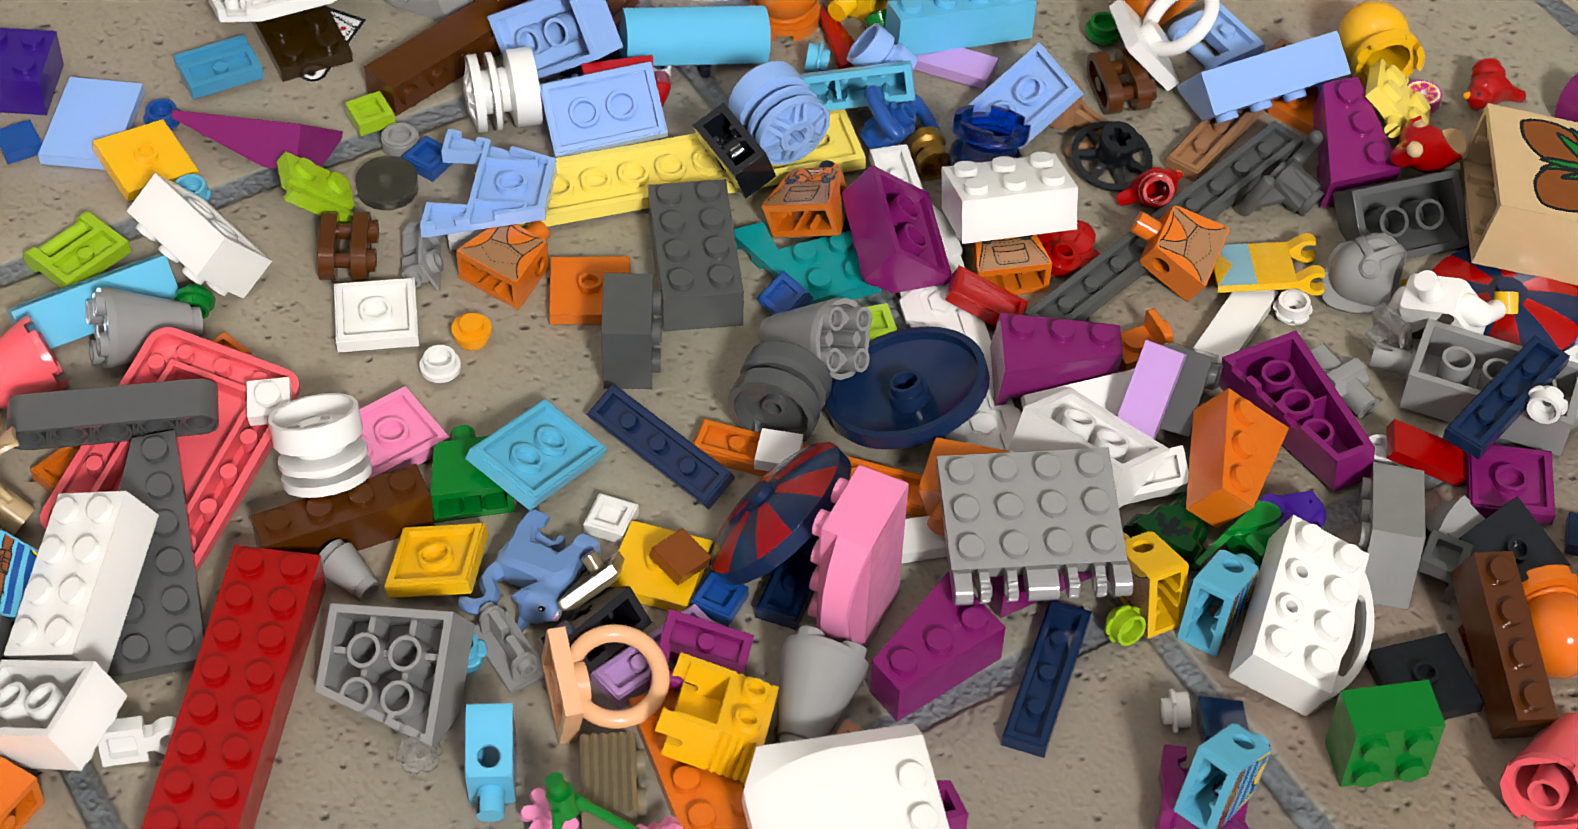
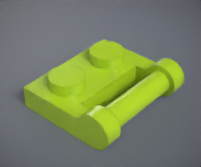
[22,211,131,289]

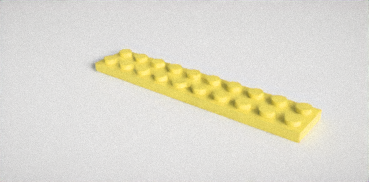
[474,109,866,228]

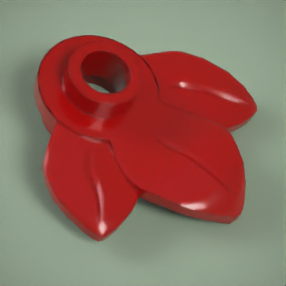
[1037,220,1101,278]

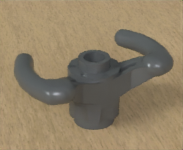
[1238,130,1324,216]

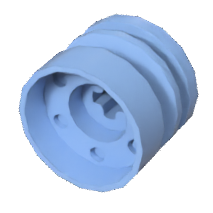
[729,61,830,165]

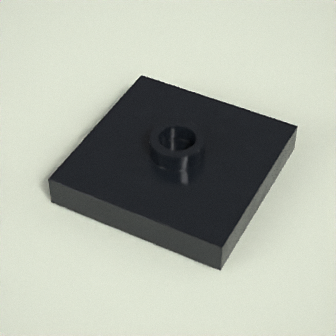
[1458,496,1571,582]
[1365,632,1484,720]

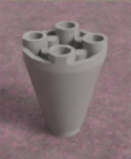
[85,287,203,368]
[759,297,872,380]
[776,626,869,743]

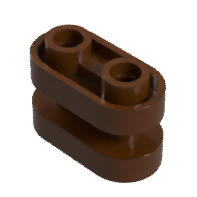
[1086,48,1157,115]
[318,212,379,280]

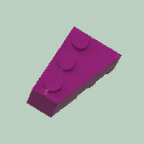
[1312,76,1401,209]

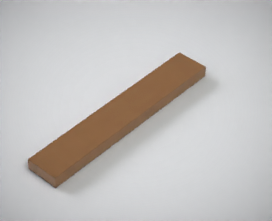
[1164,38,1293,182]

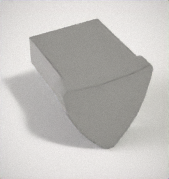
[1425,495,1485,539]

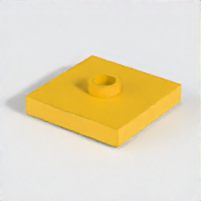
[92,119,199,202]
[607,520,713,612]
[384,523,489,598]

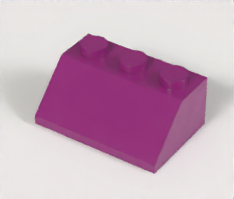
[841,165,952,293]

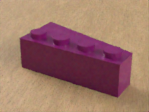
[1221,330,1375,492]

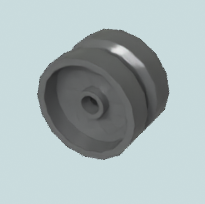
[728,341,832,442]

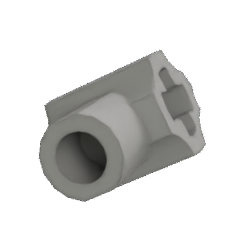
[1311,343,1379,418]

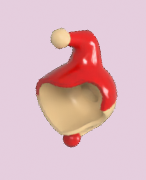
[1390,116,1469,173]

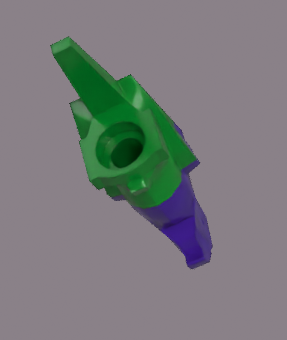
[1191,491,1326,570]

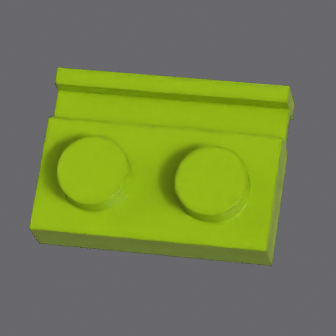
[277,151,355,224]

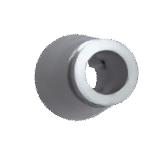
[319,539,380,602]

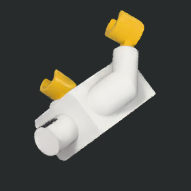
[1388,270,1519,340]

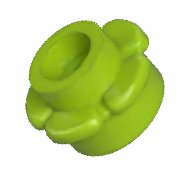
[1105,605,1146,646]

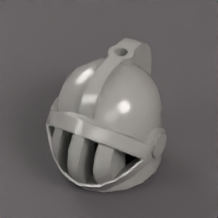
[1321,233,1407,314]

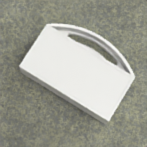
[1228,515,1375,716]

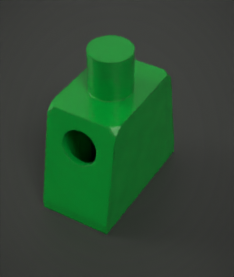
[430,425,515,523]

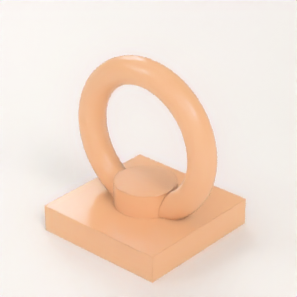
[541,624,670,744]

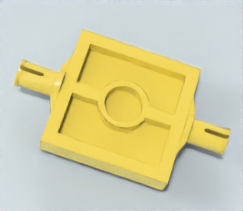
[1365,58,1431,138]

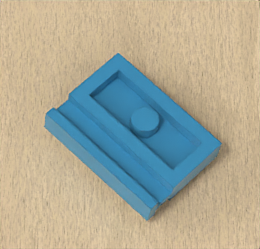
[173,34,264,99]

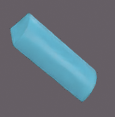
[619,5,771,66]
[800,60,915,111]
[5,253,179,349]

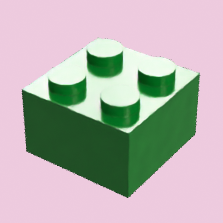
[1325,680,1446,787]

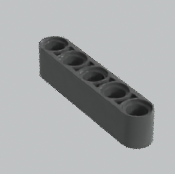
[6,379,219,450]

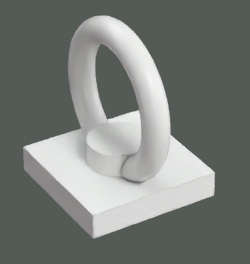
[1109,0,1220,91]

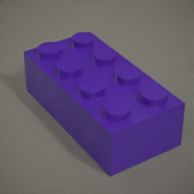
[0,28,64,115]

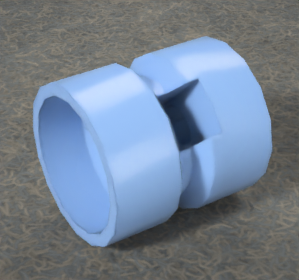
[847,23,918,70]

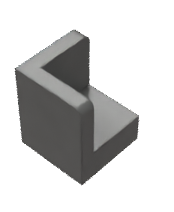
[1418,529,1474,605]

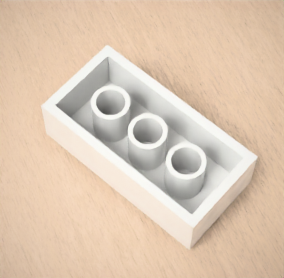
[3,491,159,674]

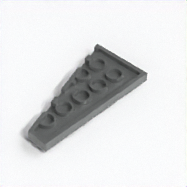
[108,430,205,684]

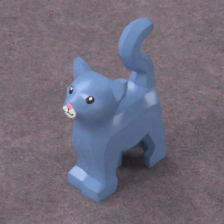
[457,509,601,631]

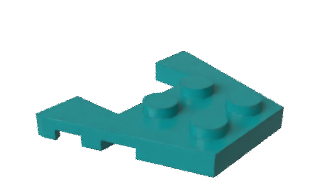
[734,218,882,305]

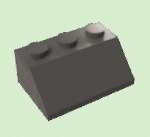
[1333,169,1469,259]

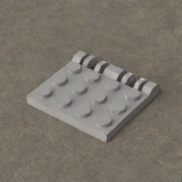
[936,447,1133,606]

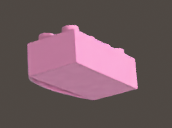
[808,465,909,649]

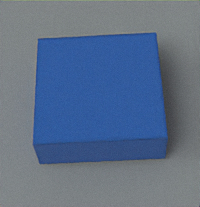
[0,120,42,165]
[402,135,453,182]
[756,270,813,315]
[690,571,749,627]

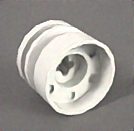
[463,46,542,133]
[268,393,372,498]

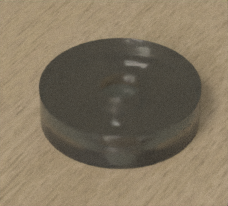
[356,156,419,210]

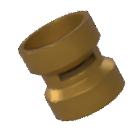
[907,126,954,180]

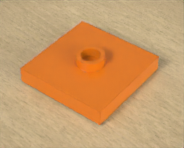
[549,256,630,325]

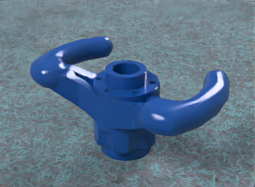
[861,85,940,149]

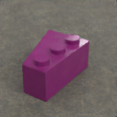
[990,313,1123,406]
[870,571,1006,722]

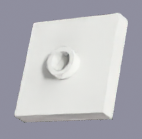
[334,278,419,353]

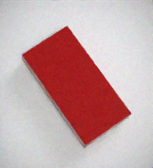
[945,265,1028,327]
[1386,419,1467,487]

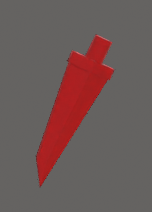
[819,3,855,69]

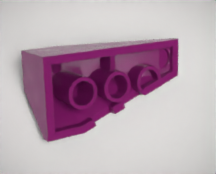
[171,110,343,177]

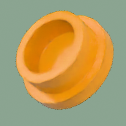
[451,313,492,350]

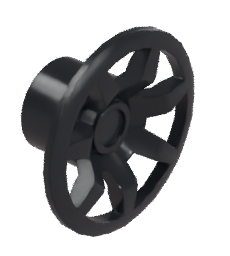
[1071,121,1153,192]

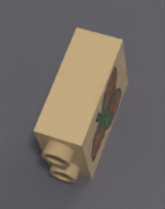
[1460,103,1578,285]

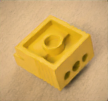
[655,652,779,784]

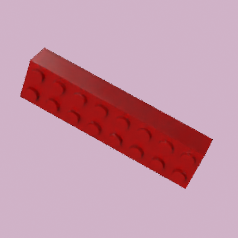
[141,545,326,829]

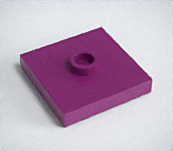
[1466,445,1556,525]

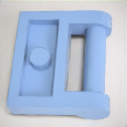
[1167,3,1265,71]

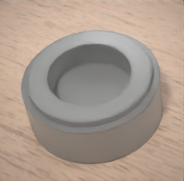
[381,122,420,159]

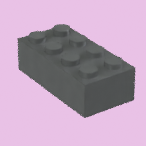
[648,179,744,332]

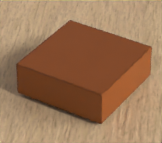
[649,528,712,585]

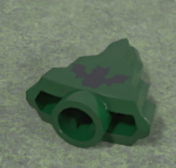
[1123,491,1208,572]

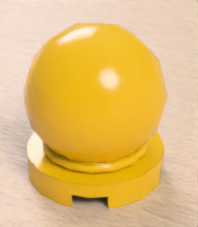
[1338,1,1425,88]

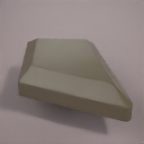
[557,549,625,611]

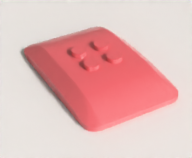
[40,327,300,571]

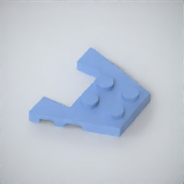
[420,129,557,237]

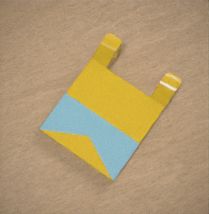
[1213,233,1326,296]

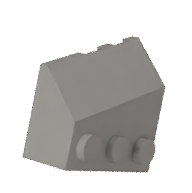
[315,603,475,748]

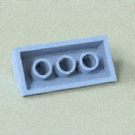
[1177,31,1351,124]

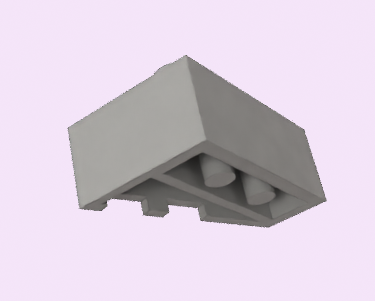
[1357,462,1426,610]

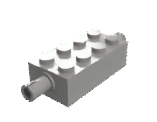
[1369,318,1578,456]

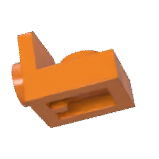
[1119,308,1173,371]

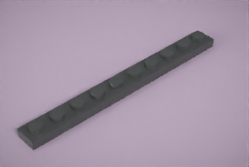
[1025,120,1304,321]

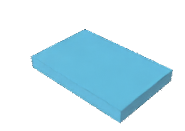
[466,399,608,511]

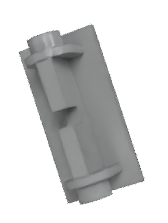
[401,208,444,291]
[473,602,544,693]

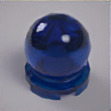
[947,105,1031,166]

